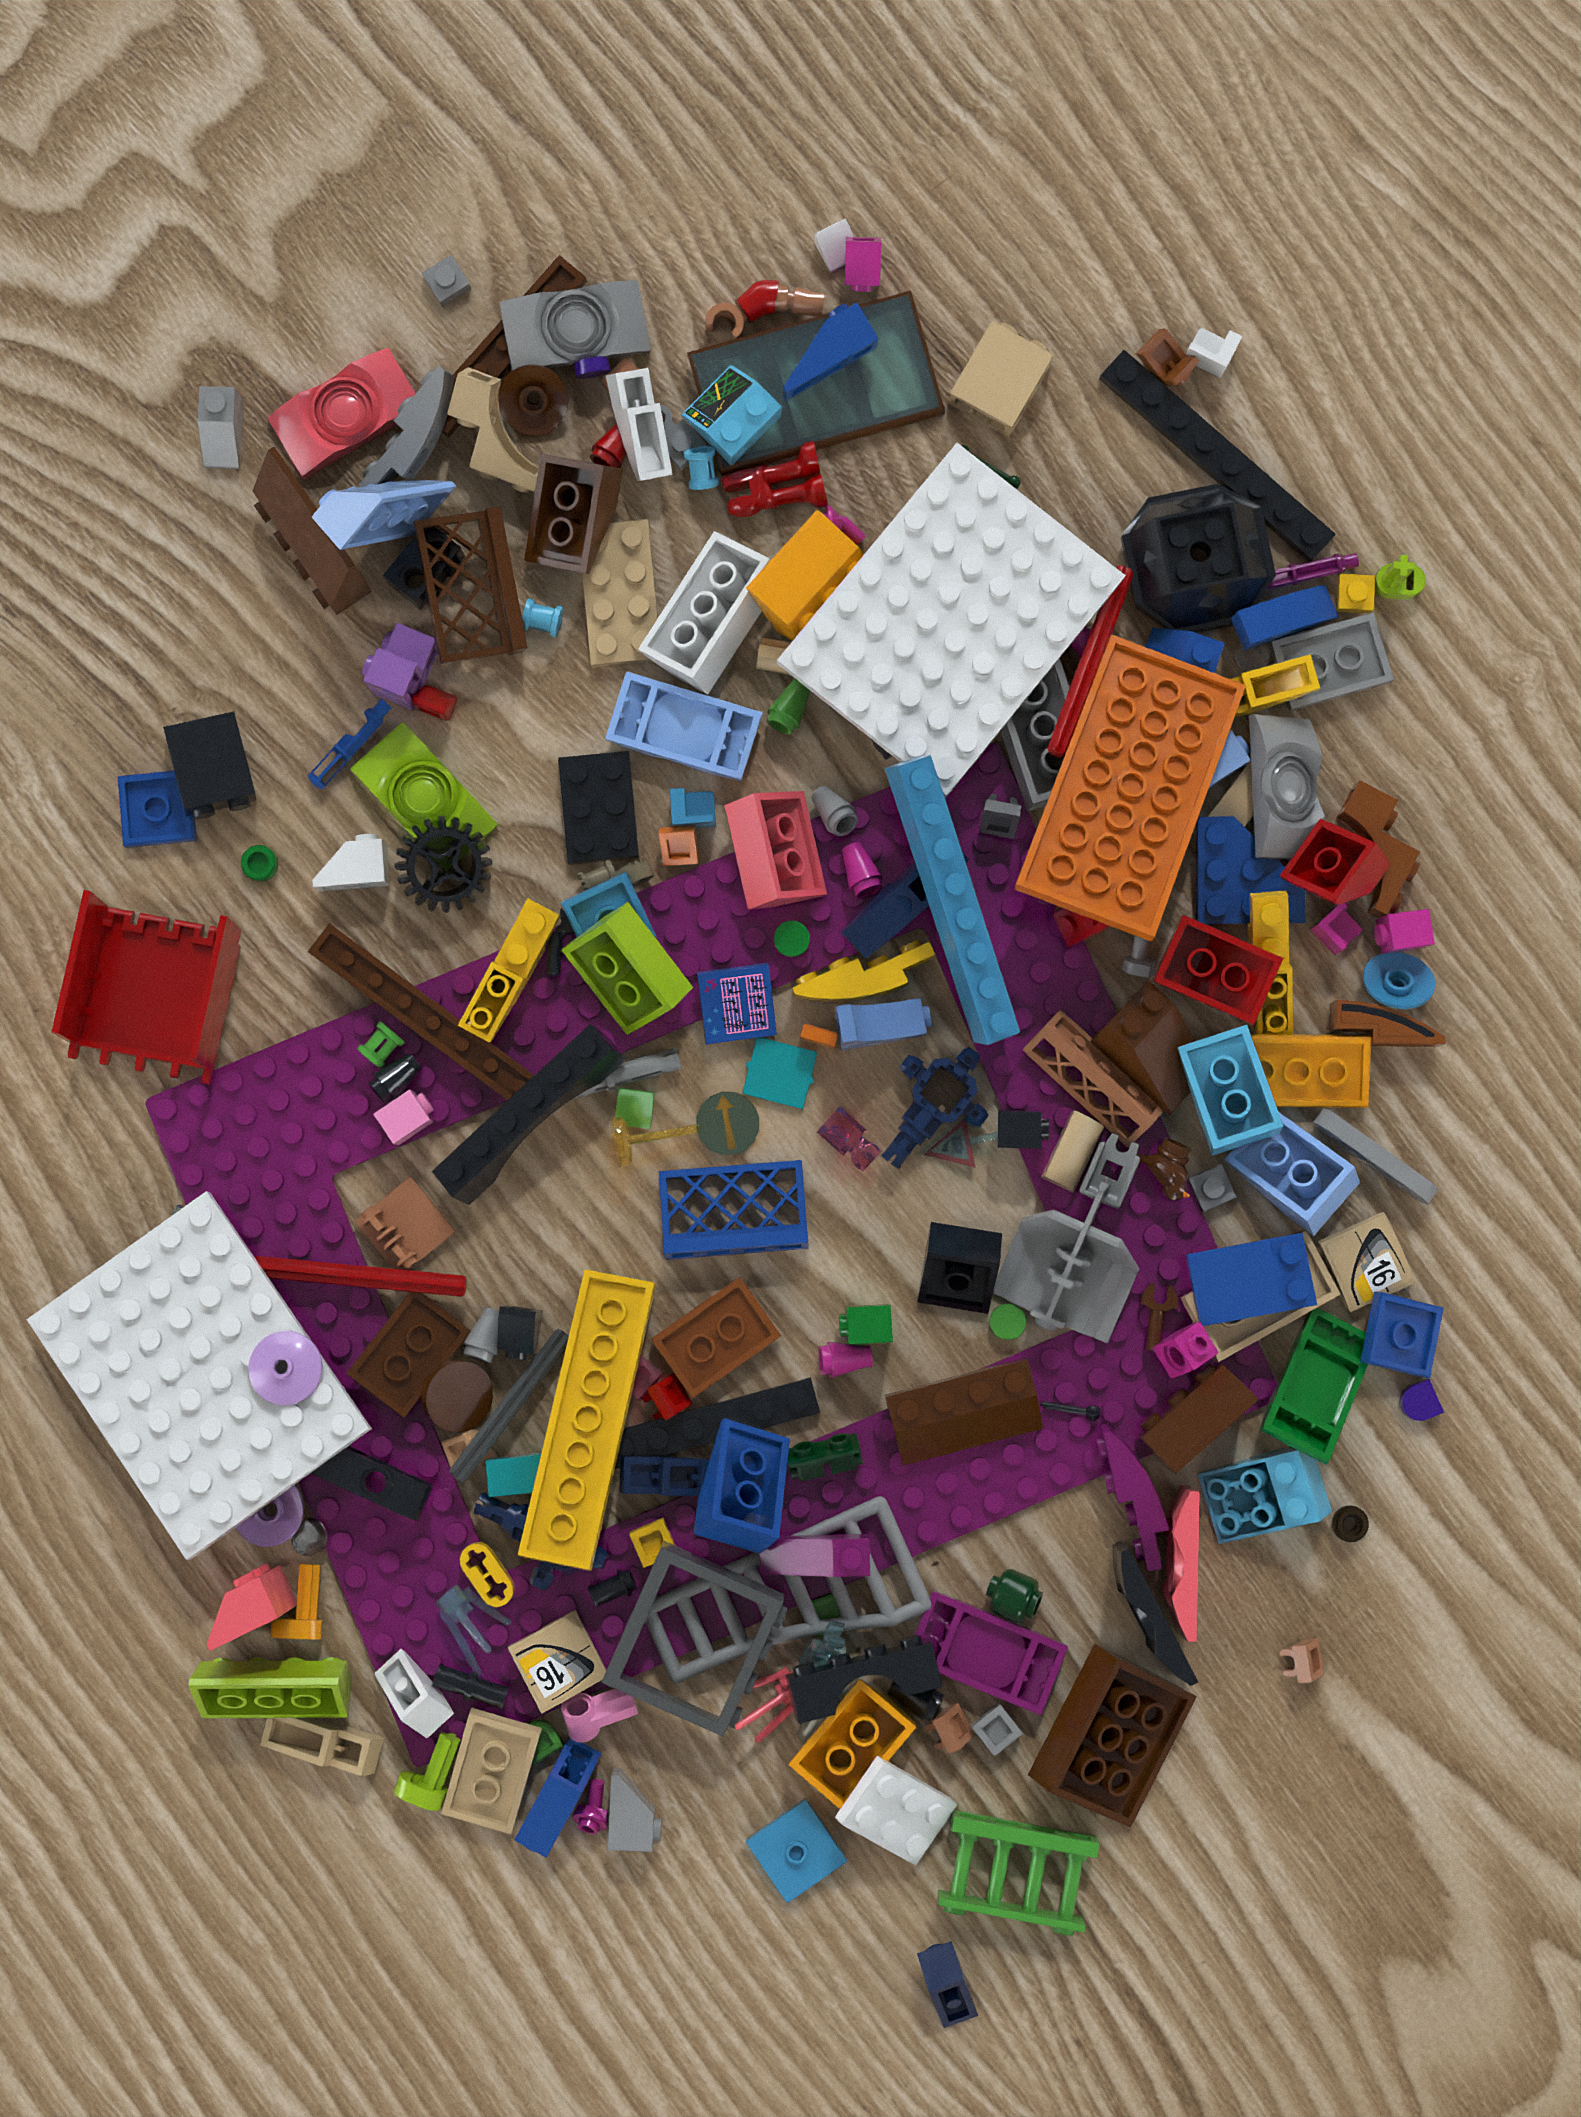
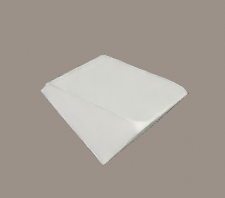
[815,219,854,273]

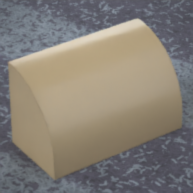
[1041,1110,1104,1193]

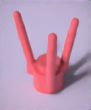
[735,1667,793,1743]

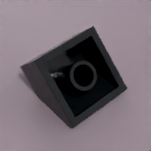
[917,1222,1002,1314]

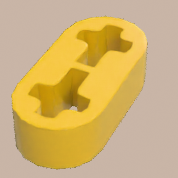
[460,1542,515,1607]

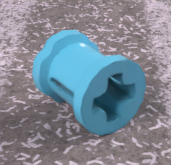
[683,446,719,490]
[522,598,564,638]

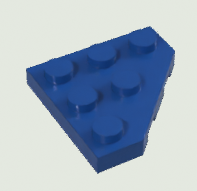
[1196,816,1305,924]

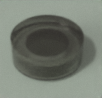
[291,1518,328,1556]

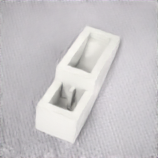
[606,368,673,481]

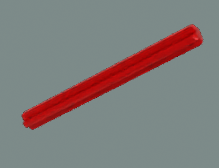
[1047,565,1134,758]
[255,1256,467,1297]

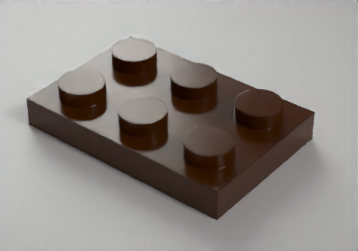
[346,1292,471,1418]

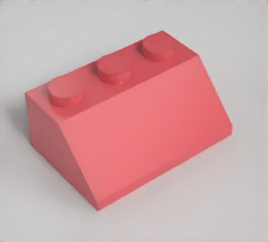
[725,791,827,910]
[207,1563,297,1651]

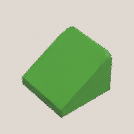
[615,1088,655,1129]

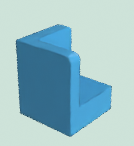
[670,788,716,828]

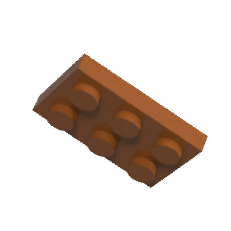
[651,1277,781,1398]

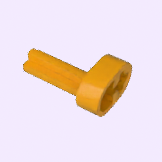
[270,1564,323,1640]

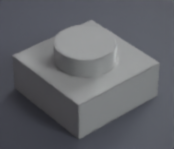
[422,255,471,306]
[1188,1164,1236,1212]
[971,1702,1023,1756]

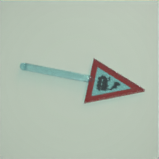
[918,1117,998,1168]

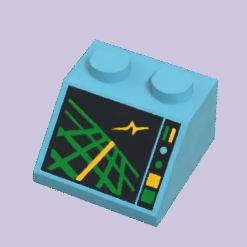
[681,365,782,466]

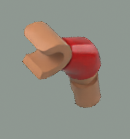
[705,280,825,340]

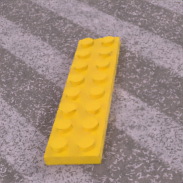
[518,1269,656,1571]

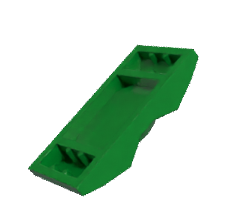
[1260,1307,1368,1465]

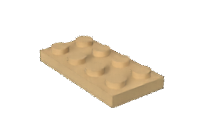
[582,519,658,668]
[1180,1230,1341,1362]

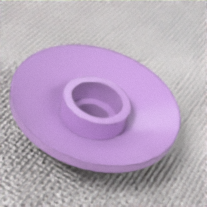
[249,1331,323,1405]
[236,1485,304,1547]

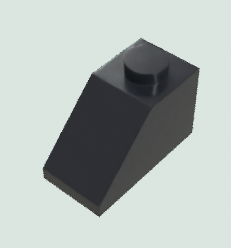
[497,1305,543,1360]

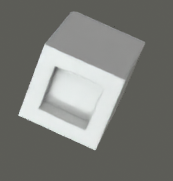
[1186,328,1242,378]

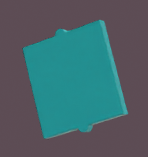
[742,1037,818,1109]

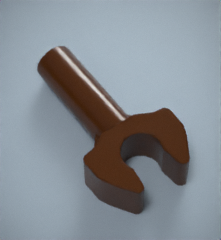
[1140,1283,1178,1351]

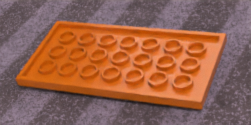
[1014,634,1246,942]

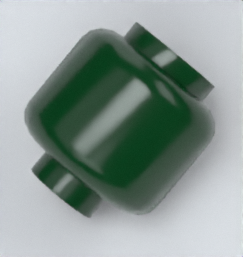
[986,1569,1043,1623]

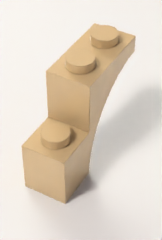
[447,367,539,493]

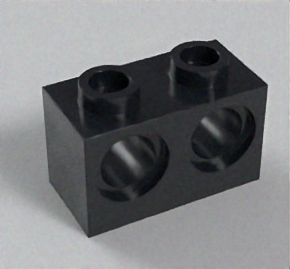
[383,527,465,610]

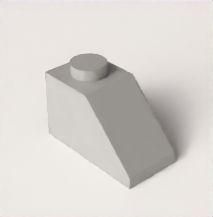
[198,386,243,469]
[608,1768,662,1852]

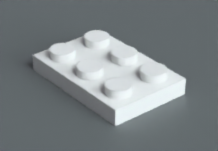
[835,1756,957,1865]

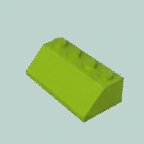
[188,1657,352,1718]

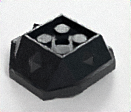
[1121,484,1276,633]

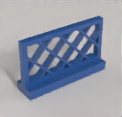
[659,1160,809,1260]

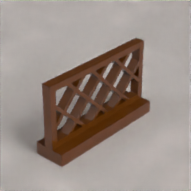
[413,506,528,664]

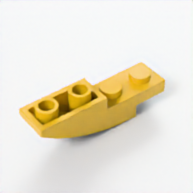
[1247,891,1293,1034]
[458,898,561,1043]
[792,940,935,1002]

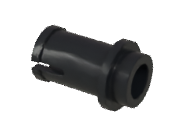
[588,1568,637,1608]

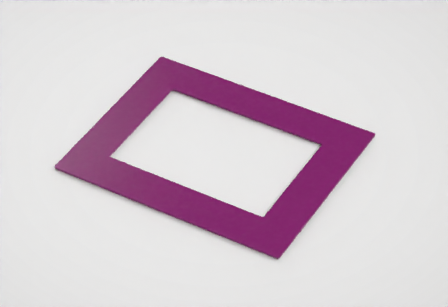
[145,743,1277,1767]

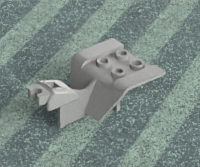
[993,1133,1140,1343]

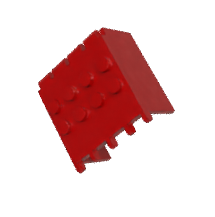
[51,890,241,1085]

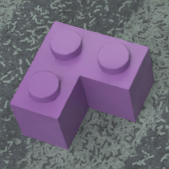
[362,623,438,711]

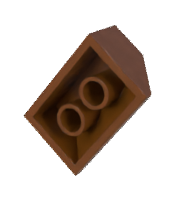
[1137,1363,1259,1474]

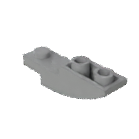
[359,366,454,487]

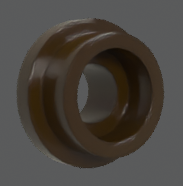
[1332,1505,1369,1542]

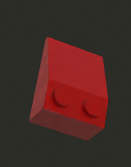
[1151,915,1284,1025]

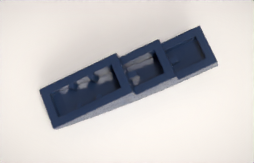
[619,1456,710,1496]

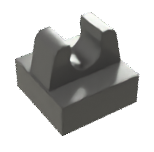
[979,794,1021,839]

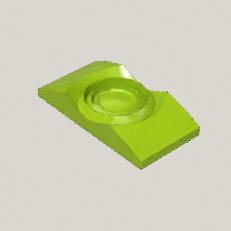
[350,721,499,871]

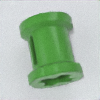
[357,1021,405,1069]

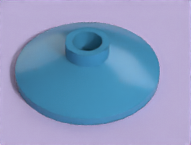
[1363,952,1436,1009]

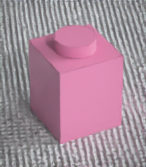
[373,1090,434,1146]

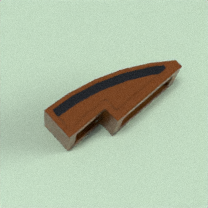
[1330,1000,1446,1047]

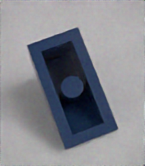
[917,1941,978,2028]

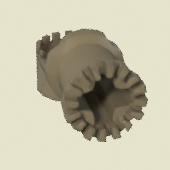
[577,858,654,891]

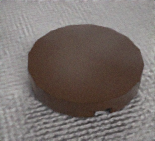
[421,1359,493,1433]

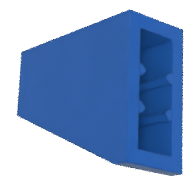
[514,1737,601,1858]

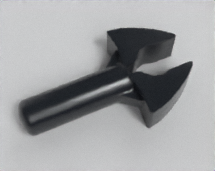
[547,908,575,977]

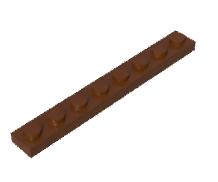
[308,923,534,1100]

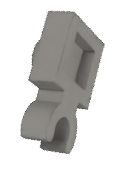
[660,405,707,471]

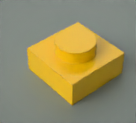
[1336,574,1375,614]
[629,1517,676,1568]

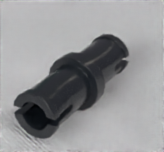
[432,1663,509,1710]

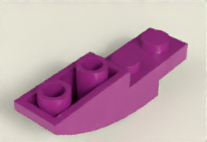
[1096,1424,1169,1571]

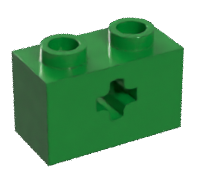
[839,1304,893,1344]

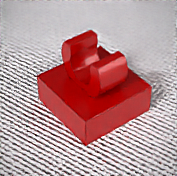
[642,1373,693,1421]

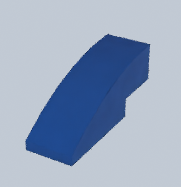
[1231,585,1338,651]

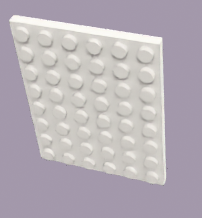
[777,443,1126,798]
[26,1191,372,1560]

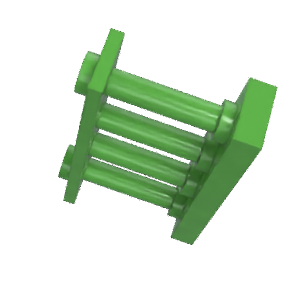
[937,1810,1099,1936]

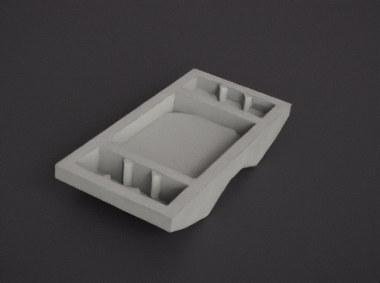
[499,280,651,370]
[1249,714,1325,860]

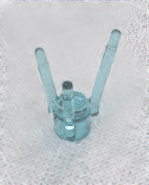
[435,1584,511,1676]

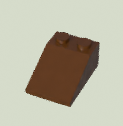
[524,454,623,574]
[1090,980,1196,1115]

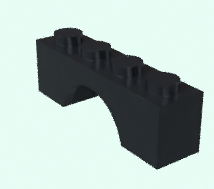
[785,1635,943,1724]

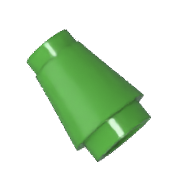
[766,679,810,735]

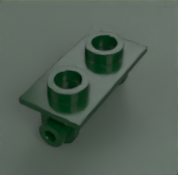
[788,1433,863,1482]

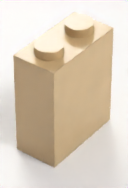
[948,321,1054,437]

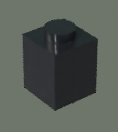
[997,1110,1049,1149]

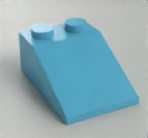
[1177,1025,1283,1156]

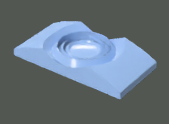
[605,671,762,781]

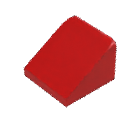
[412,685,457,721]

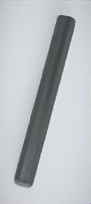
[449,1329,569,1482]

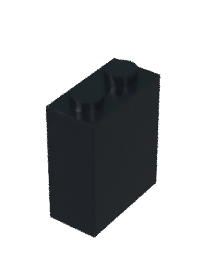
[163,711,256,819]

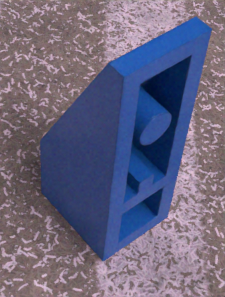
[783,302,879,402]

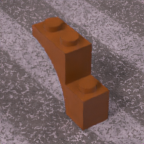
[1337,780,1420,918]

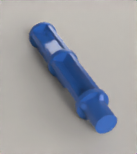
[308,699,391,789]

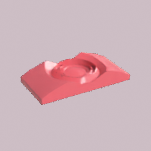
[267,348,416,479]
[1162,1485,1200,1642]

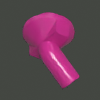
[822,505,866,545]
[572,1779,609,1834]

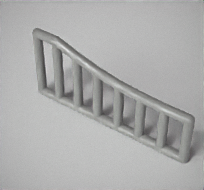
[645,1496,931,1684]

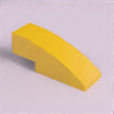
[1231,654,1320,719]

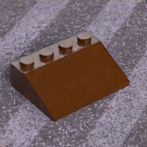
[252,447,372,615]
[1028,1643,1197,1827]

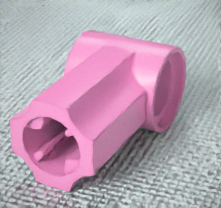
[561,1689,638,1743]

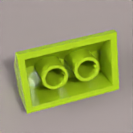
[562,902,693,1035]

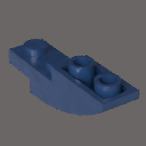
[840,851,970,959]

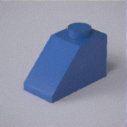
[1145,628,1225,673]

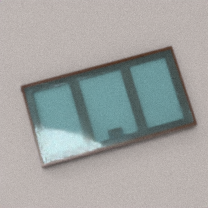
[687,290,945,476]

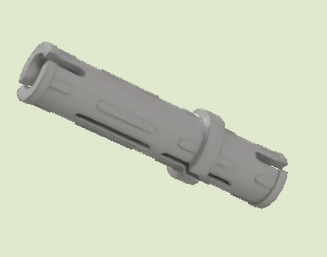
[577,1047,682,1098]

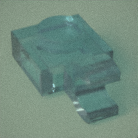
[799,1620,846,1667]

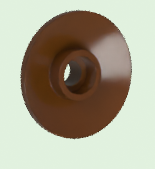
[499,364,569,436]

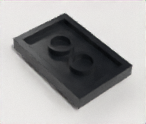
[558,751,639,865]

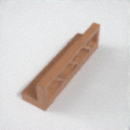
[1022,1009,1164,1148]

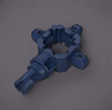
[881,1047,989,1170]
[474,1492,609,1591]

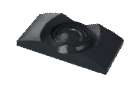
[1113,1541,1198,1686]

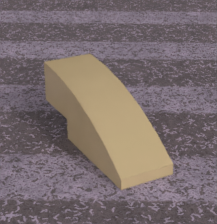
[260,1718,384,1776]

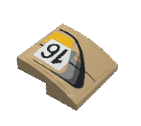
[1318,1212,1416,1312]
[508,1609,607,1714]

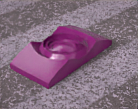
[914,1590,1068,1715]

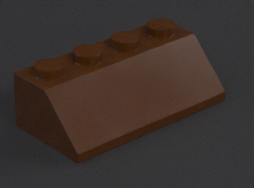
[884,1358,1044,1466]

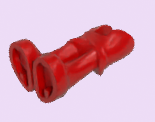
[721,441,828,518]

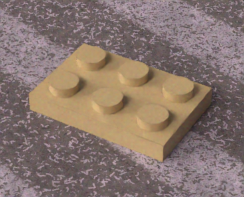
[441,1708,542,1834]

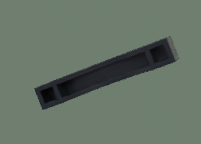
[431,1024,626,1205]

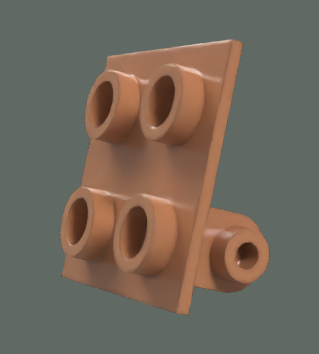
[355,1176,456,1270]

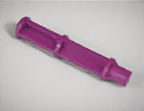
[1267,553,1359,590]

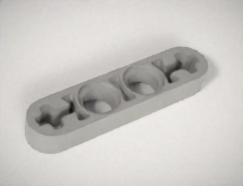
[1313,1108,1439,1205]

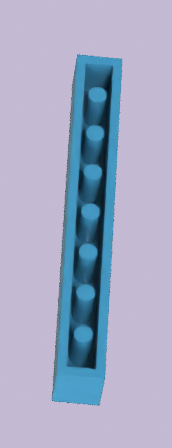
[885,755,1020,1045]

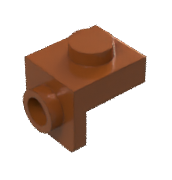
[1135,329,1199,386]

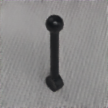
[1039,1401,1100,1421]

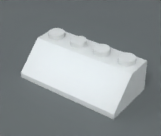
[638,531,770,695]

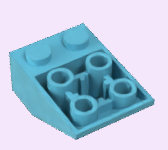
[1197,1446,1332,1544]

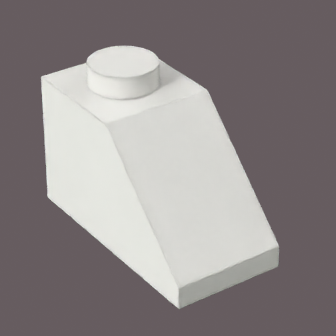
[312,834,390,892]
[374,1649,454,1738]

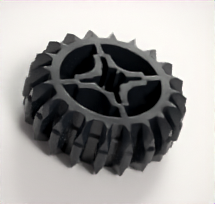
[394,815,492,913]

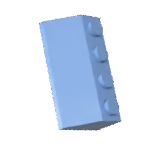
[312,480,456,550]

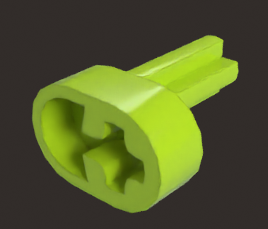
[1375,555,1426,600]
[394,1732,461,1811]

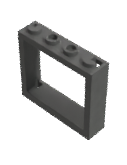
[601,1541,787,1737]

